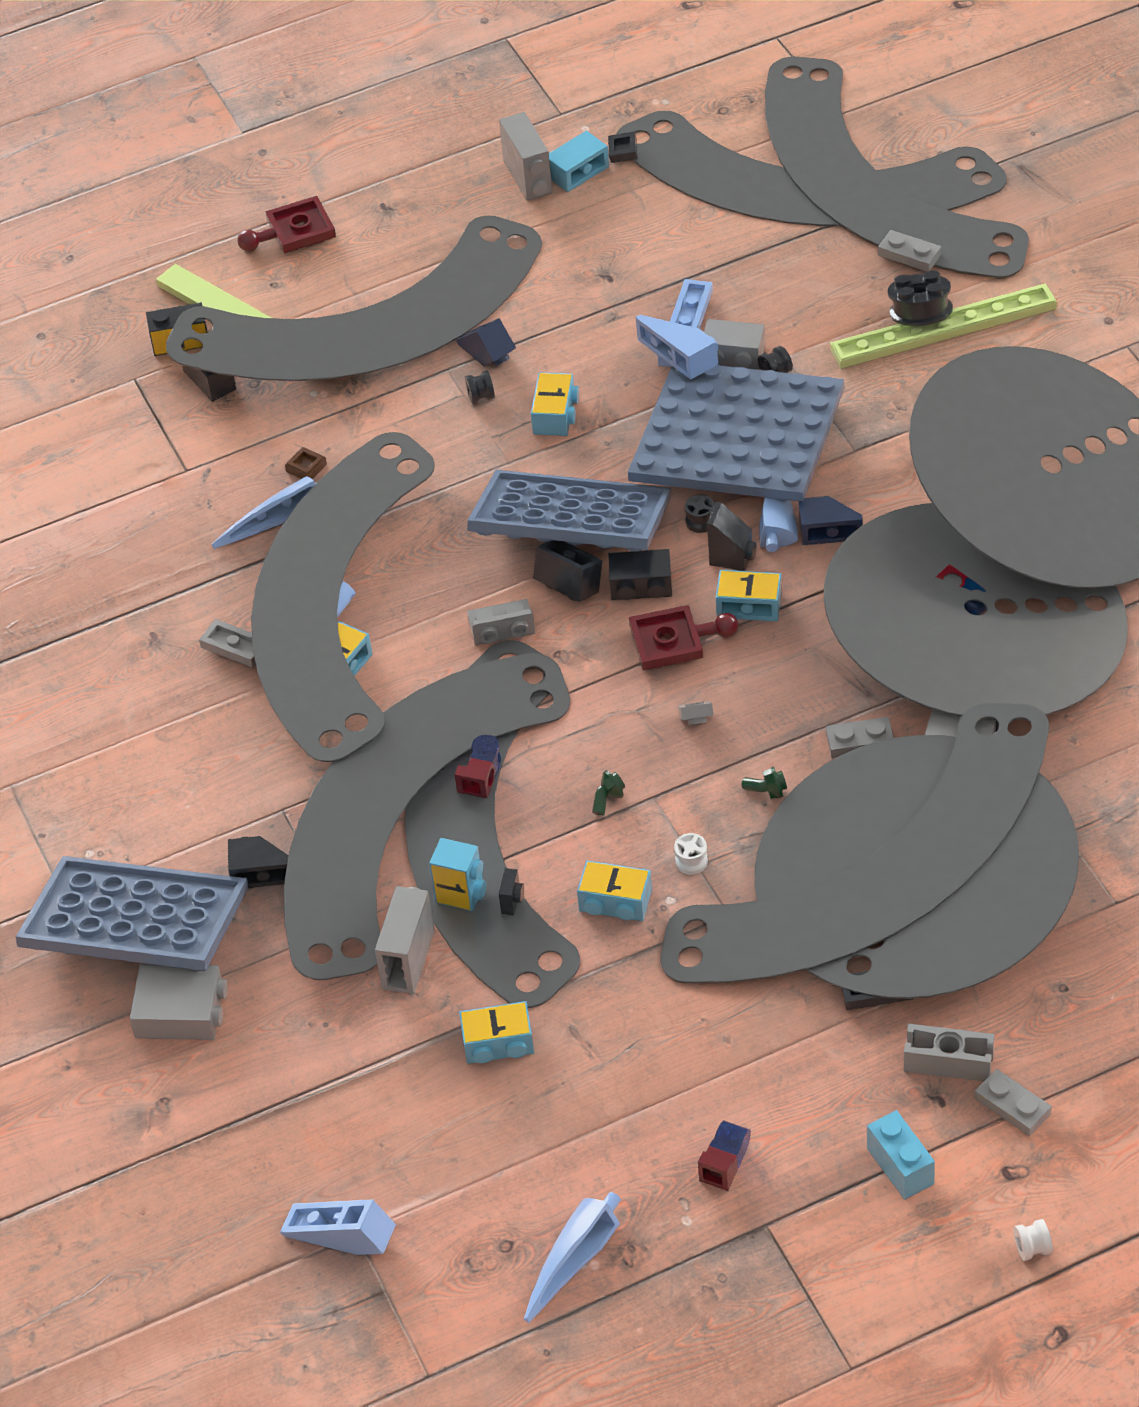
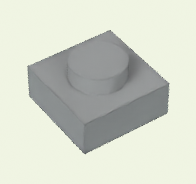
[678,701,714,725]

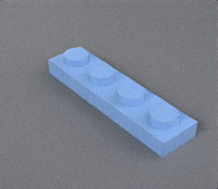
[658,279,713,367]

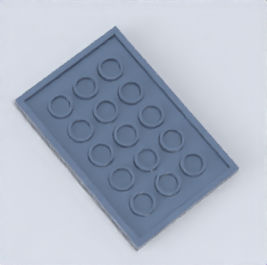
[468,470,671,552]
[16,856,248,971]

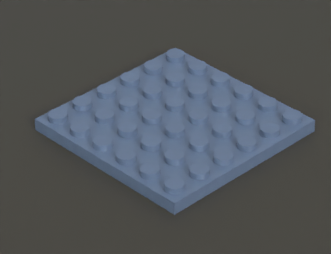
[628,365,844,501]

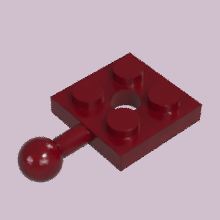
[237,196,336,253]
[629,605,739,670]

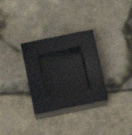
[608,131,638,163]
[499,868,524,915]

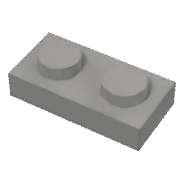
[878,230,941,272]
[199,619,256,668]
[826,717,894,758]
[975,1069,1052,1136]

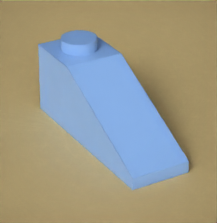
[635,315,718,380]
[280,1199,396,1255]

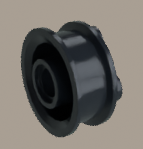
[887,271,953,326]

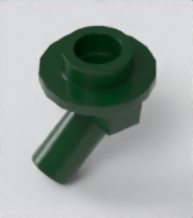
[741,766,787,799]
[592,770,625,816]

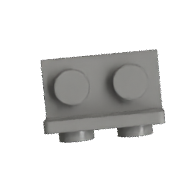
[467,599,535,646]

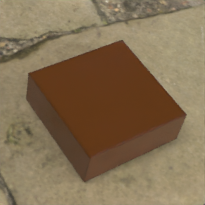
[285,447,327,479]

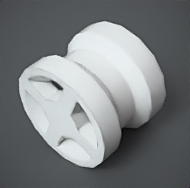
[674,833,708,875]
[1013,1219,1053,1261]

